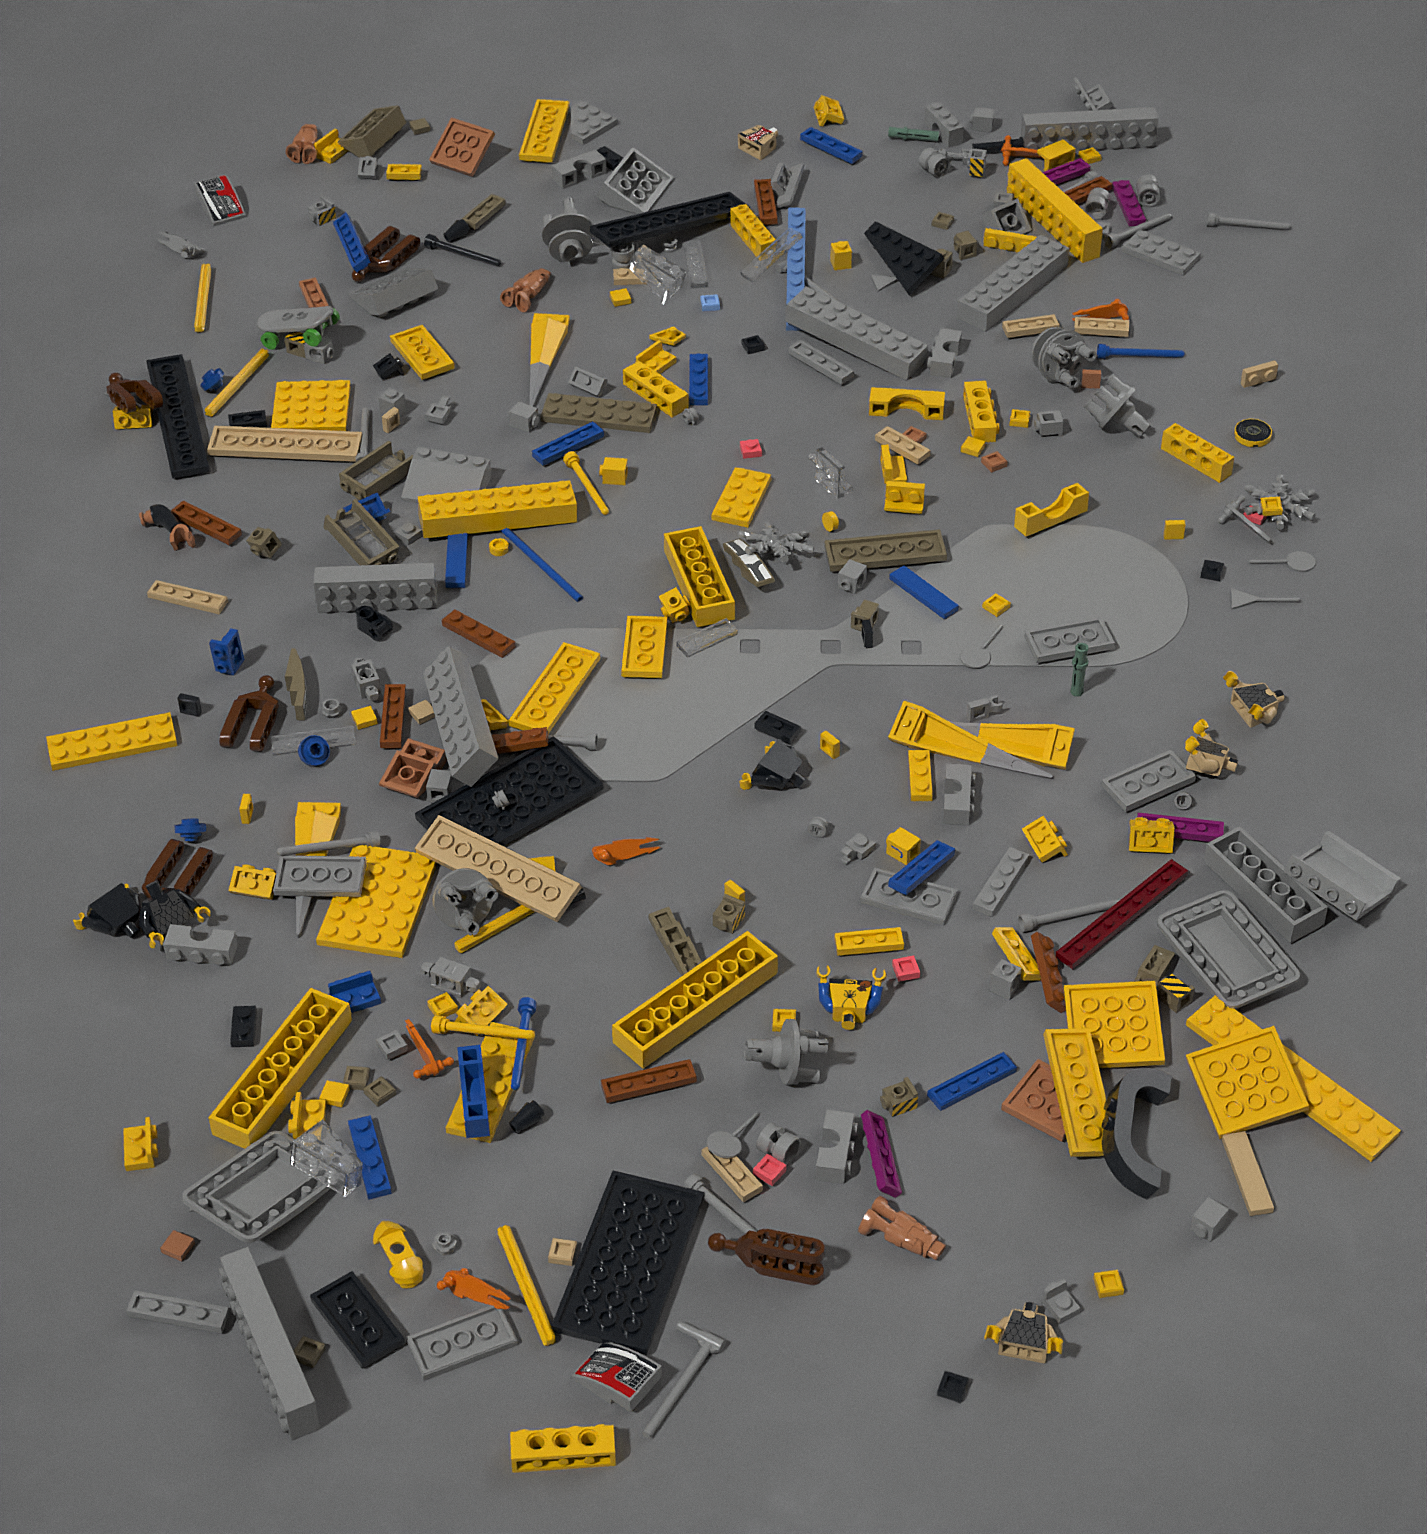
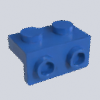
[343,492,391,530]

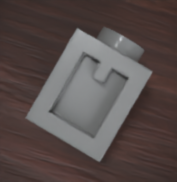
[358,156,378,179]
[1042,1279,1081,1324]

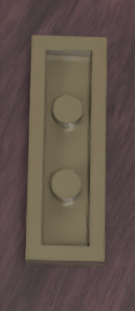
[462,194,506,230]

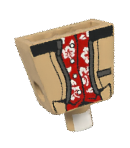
[738,125,778,160]

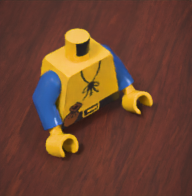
[816,965,887,1030]

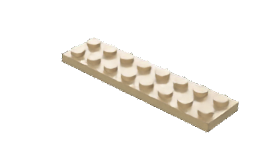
[207,426,362,462]
[414,815,581,922]

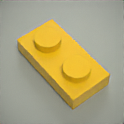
[386,164,422,181]

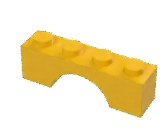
[869,387,945,420]
[1014,483,1089,537]

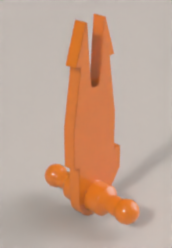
[1001,135,1044,166]
[1072,299,1129,321]
[592,836,660,865]
[405,1019,454,1079]
[436,1268,511,1309]

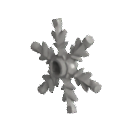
[1244,474,1316,530]
[738,522,815,563]

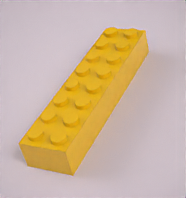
[1007,158,1103,263]
[418,481,577,538]
[612,931,778,1069]
[208,988,352,1149]

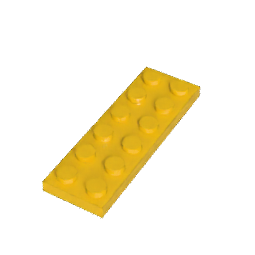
[519,99,570,163]
[509,642,600,734]
[46,712,177,771]
[446,1022,535,1143]
[1043,1029,1106,1157]

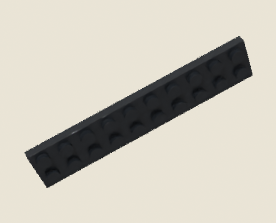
[589,191,750,248]
[146,354,210,479]

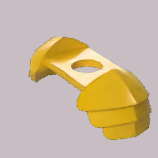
[373,1221,424,1289]

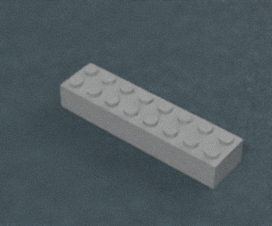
[1021,107,1159,151]
[957,235,1069,332]
[785,286,928,381]
[423,646,498,787]
[218,1247,320,1441]

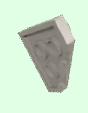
[571,100,618,145]

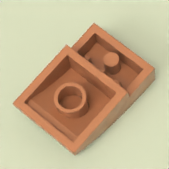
[379,738,447,798]

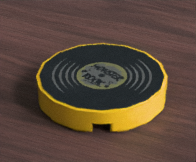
[1234,419,1272,447]

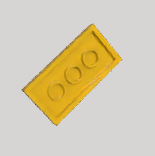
[390,325,455,380]
[711,467,771,528]
[621,616,667,678]

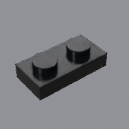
[597,146,623,171]
[228,410,268,428]
[754,710,801,744]
[230,1005,257,1048]

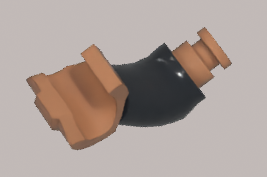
[139,504,196,551]

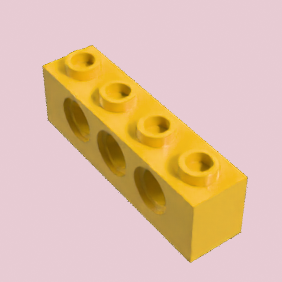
[730,204,777,262]
[623,361,689,418]
[963,381,999,442]
[1161,423,1234,483]
[510,1424,616,1473]

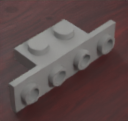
[1073,77,1113,111]
[771,162,805,209]

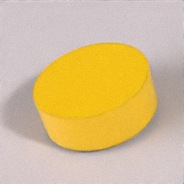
[822,511,839,532]
[489,538,509,556]

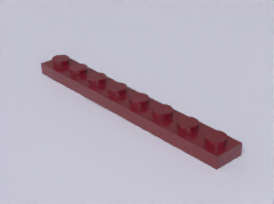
[1056,859,1188,969]

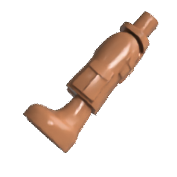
[286,124,318,164]
[500,268,551,312]
[858,1196,946,1261]

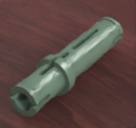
[888,126,939,142]
[1070,643,1089,696]

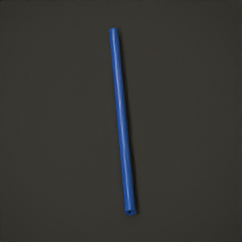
[500,528,583,602]

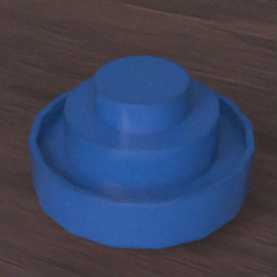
[200,368,224,391]
[298,735,330,766]
[174,818,207,841]

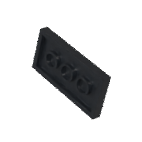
[310,1271,405,1369]

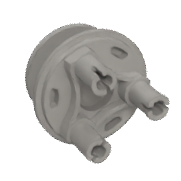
[542,197,593,262]
[1031,327,1097,388]

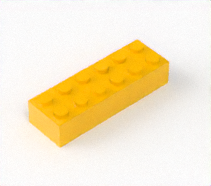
[664,526,735,627]

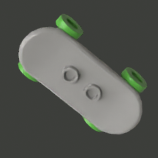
[257,306,340,349]

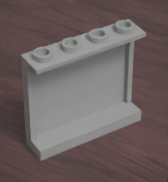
[1283,831,1401,921]

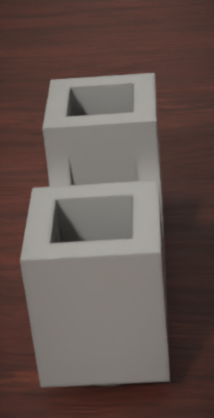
[924,102,964,148]
[552,149,606,189]
[927,328,962,378]
[943,763,975,825]
[163,924,238,965]
[816,1109,858,1184]

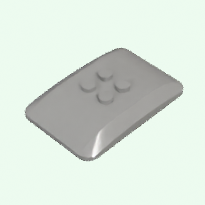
[1157,890,1300,1009]
[182,1131,342,1243]

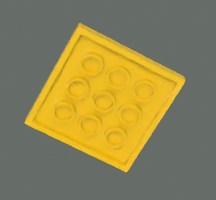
[271,380,351,431]
[1064,981,1165,1068]
[1186,1026,1309,1139]

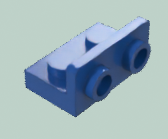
[209,628,245,676]
[328,971,381,1013]

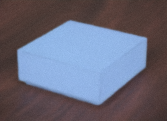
[700,294,720,311]

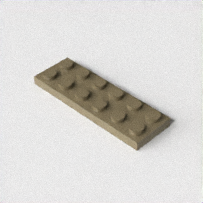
[541,393,657,433]
[825,529,947,572]

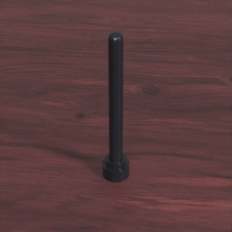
[424,234,502,266]

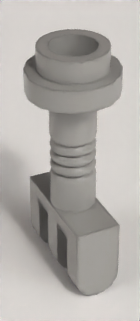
[937,148,970,164]

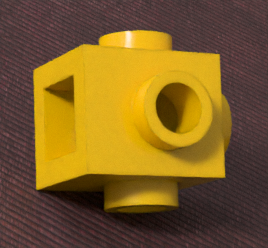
[659,587,690,623]

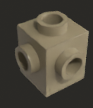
[246,527,282,558]

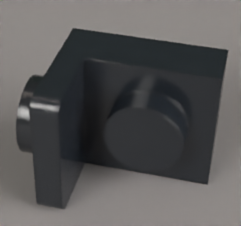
[373,353,405,380]

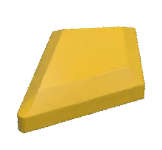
[649,327,686,346]

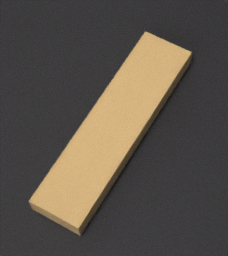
[147,580,228,615]
[1222,1132,1274,1216]

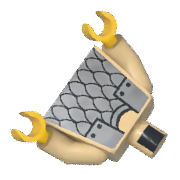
[1223,671,1284,728]
[1185,719,1239,776]
[984,1302,1063,1363]

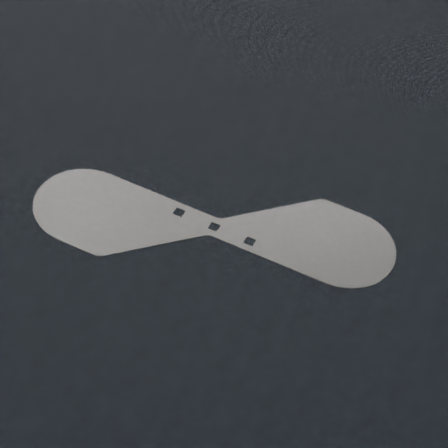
[472,524,1188,781]

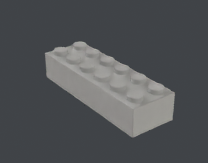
[314,563,437,613]
[1204,826,1328,943]

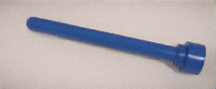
[1097,344,1185,359]
[511,997,537,1090]

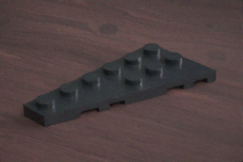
[864,221,945,296]

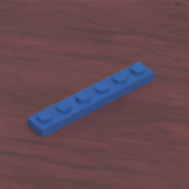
[333,212,370,272]

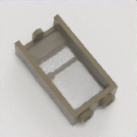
[339,441,413,500]
[323,499,400,565]

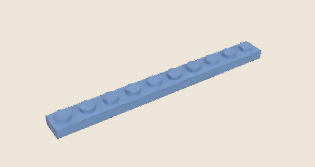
[786,207,805,331]

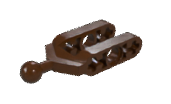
[351,226,421,283]
[106,372,163,414]
[219,675,279,752]
[139,839,213,919]
[708,1229,825,1285]

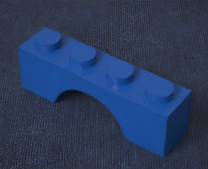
[457,1045,490,1139]

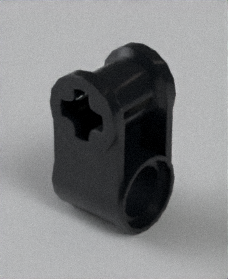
[356,605,394,641]

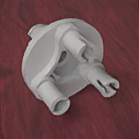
[1084,374,1150,437]
[433,868,498,936]
[743,1019,828,1085]

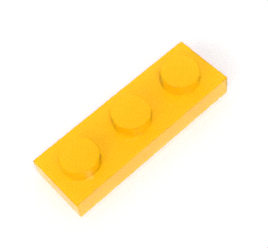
[983,228,1037,252]
[908,750,932,801]
[834,927,904,956]
[992,927,1041,981]

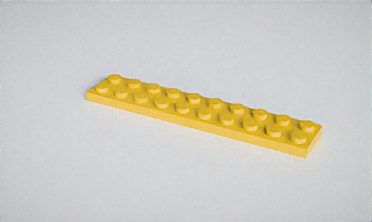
[1186,995,1401,1162]

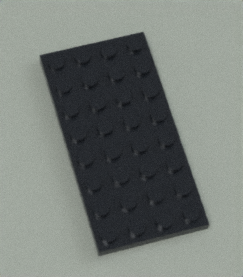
[415,736,604,846]
[551,1170,704,1355]

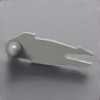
[157,232,205,259]
[1218,495,1273,544]

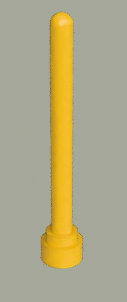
[563,451,609,515]
[431,1015,535,1039]

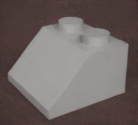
[981,198,1032,234]

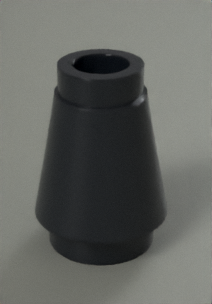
[443,219,470,242]
[509,1100,545,1133]

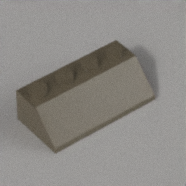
[338,105,406,157]

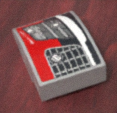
[194,174,246,226]
[571,1342,662,1412]

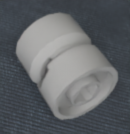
[918,147,950,178]
[1136,175,1160,207]
[1084,188,1111,220]
[612,243,635,269]
[756,1122,801,1165]

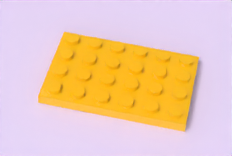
[316,845,437,958]

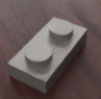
[568,366,608,397]

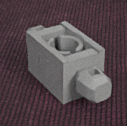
[351,657,381,701]
[421,957,481,998]

